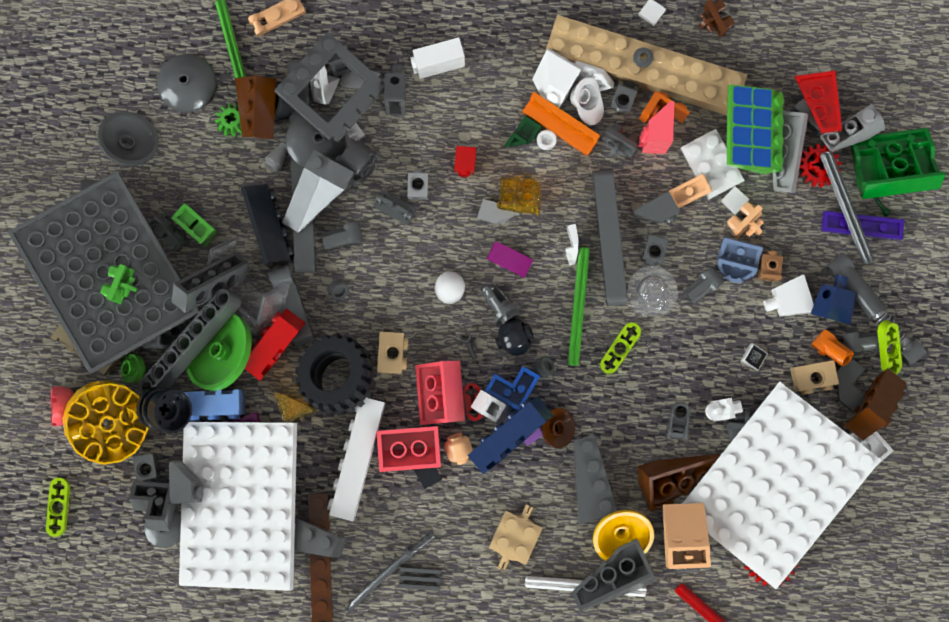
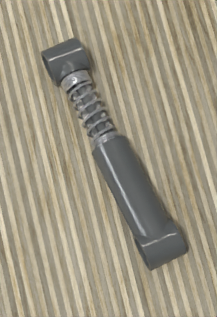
[826,253,926,367]

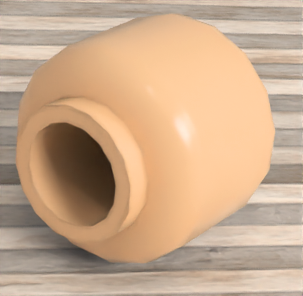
[444,433,473,465]

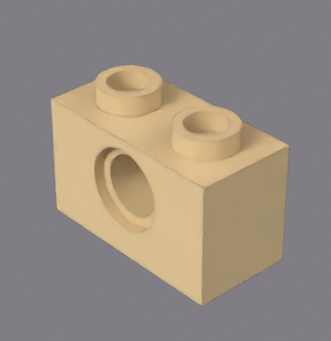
[377,332,408,374]
[790,360,839,395]

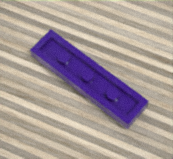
[821,211,904,240]

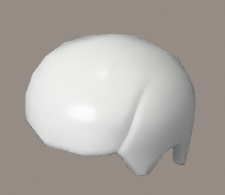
[434,271,465,304]

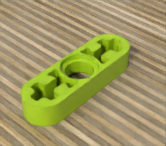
[877,320,902,375]
[600,322,641,374]
[46,477,70,537]

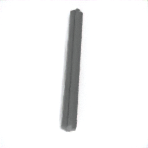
[820,151,874,264]

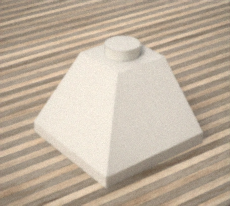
[532,48,582,108]

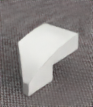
[565,224,578,266]

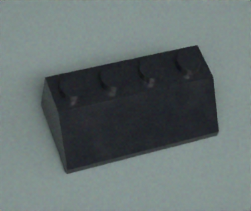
[241,184,294,269]

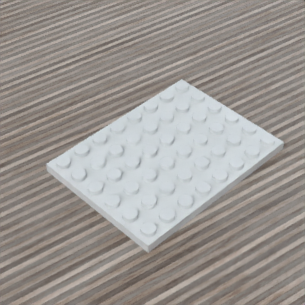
[682,382,881,589]
[179,422,297,591]

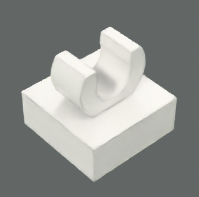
[343,123,365,144]

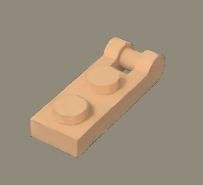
[248,0,306,37]

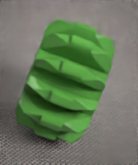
[215,103,242,137]

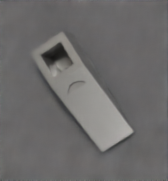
[820,104,885,152]

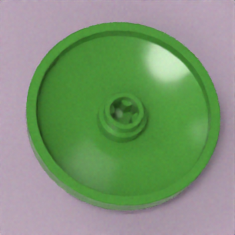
[186,313,252,391]

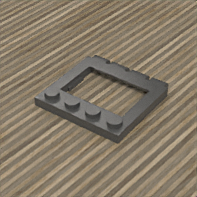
[274,32,385,142]

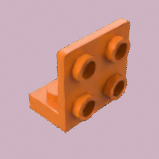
[639,91,690,124]

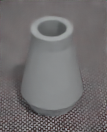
[263,142,288,173]

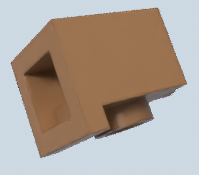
[758,251,783,282]

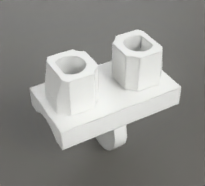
[705,398,743,422]

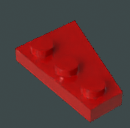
[794,70,842,134]

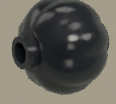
[495,318,534,356]

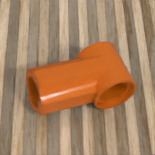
[811,329,854,367]

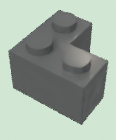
[129,481,176,532]

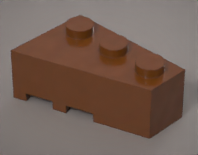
[235,76,276,140]
[844,368,907,440]

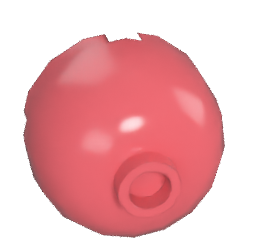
[51,386,75,426]

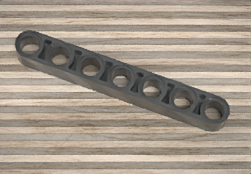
[592,169,627,306]
[137,289,241,395]

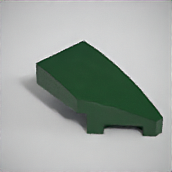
[504,115,542,148]

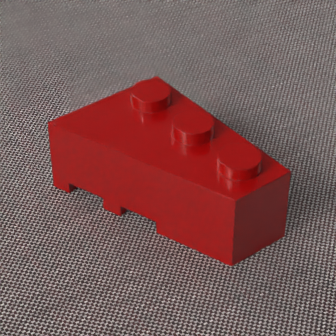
[244,308,305,381]

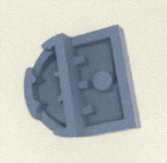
[717,236,763,283]

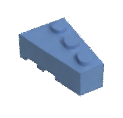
[184,389,245,421]

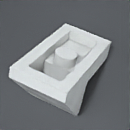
[310,65,340,105]

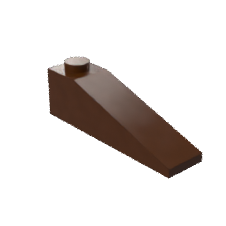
[638,454,721,512]

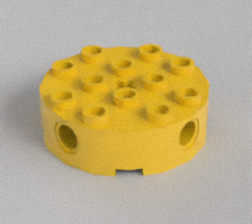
[62,380,148,465]

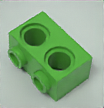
[171,203,219,247]

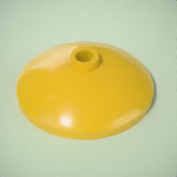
[593,510,654,560]

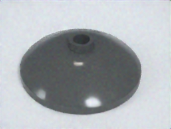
[157,54,216,113]
[286,111,346,168]
[98,112,159,166]

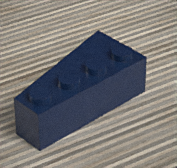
[467,397,554,474]

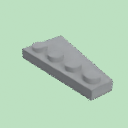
[773,111,808,193]

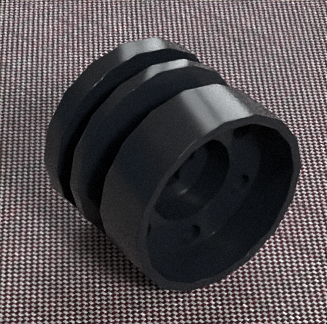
[136,387,192,433]

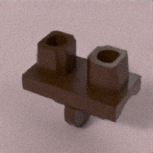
[699,0,735,38]

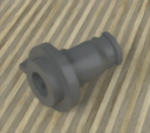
[480,282,522,325]

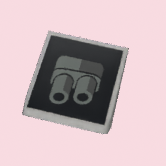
[741,343,768,371]

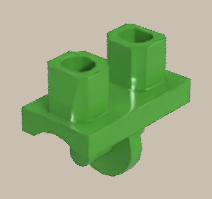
[100,264,138,305]

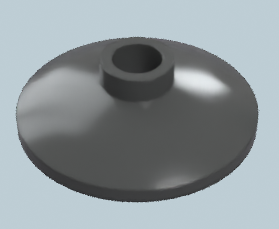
[144,510,181,548]

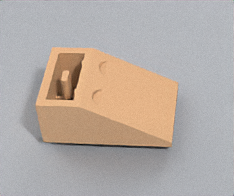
[663,503,711,569]

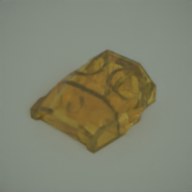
[497,177,541,215]

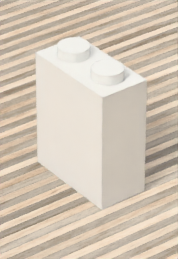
[410,37,465,79]

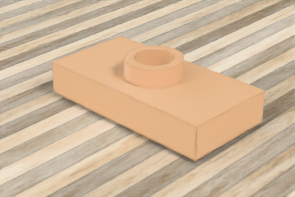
[669,173,713,208]

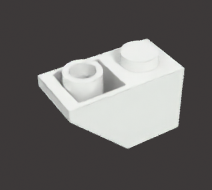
[471,390,513,424]

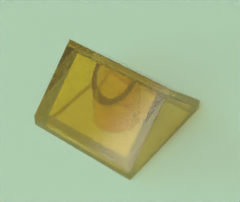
[274,392,318,423]

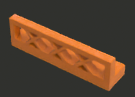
[522,92,600,156]

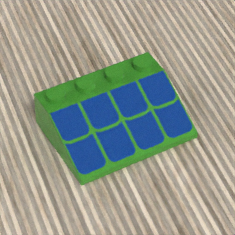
[727,85,784,174]

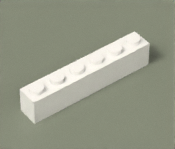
[327,398,386,521]

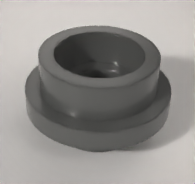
[633,47,653,68]

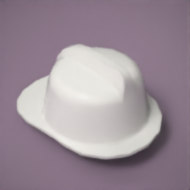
[570,77,604,125]

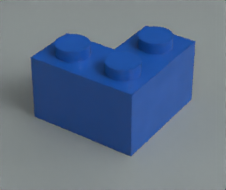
[485,366,540,411]

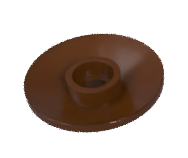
[542,408,575,448]

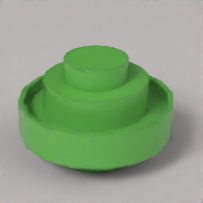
[121,354,146,384]

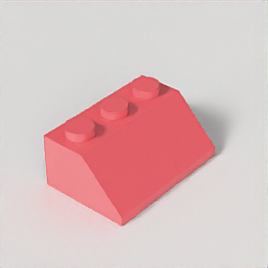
[638,101,675,154]
[415,361,465,425]
[377,426,441,472]

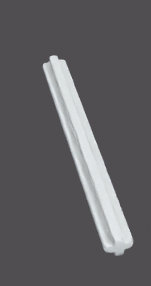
[525,576,646,597]

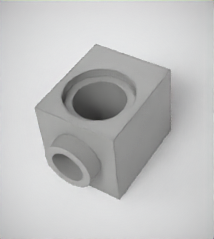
[407,170,429,200]

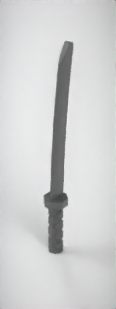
[347,531,435,612]

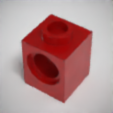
[454,146,476,177]

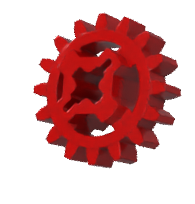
[799,144,842,188]

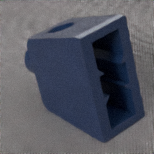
[811,275,855,324]

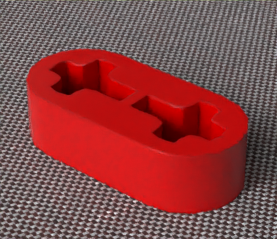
[463,383,483,421]

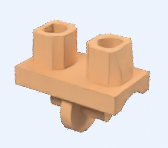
[727,201,764,239]

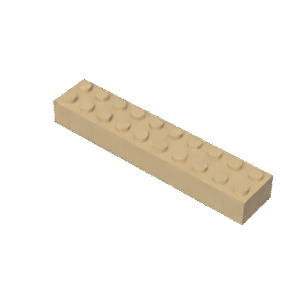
[545,15,747,116]

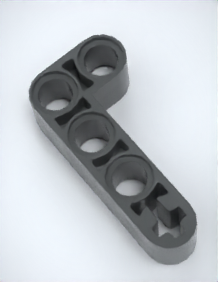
[268,265,315,348]

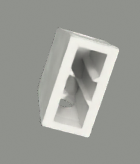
[763,275,814,317]

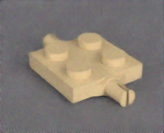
[488,504,542,571]

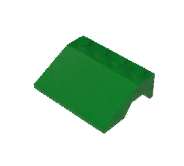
[850,128,946,199]

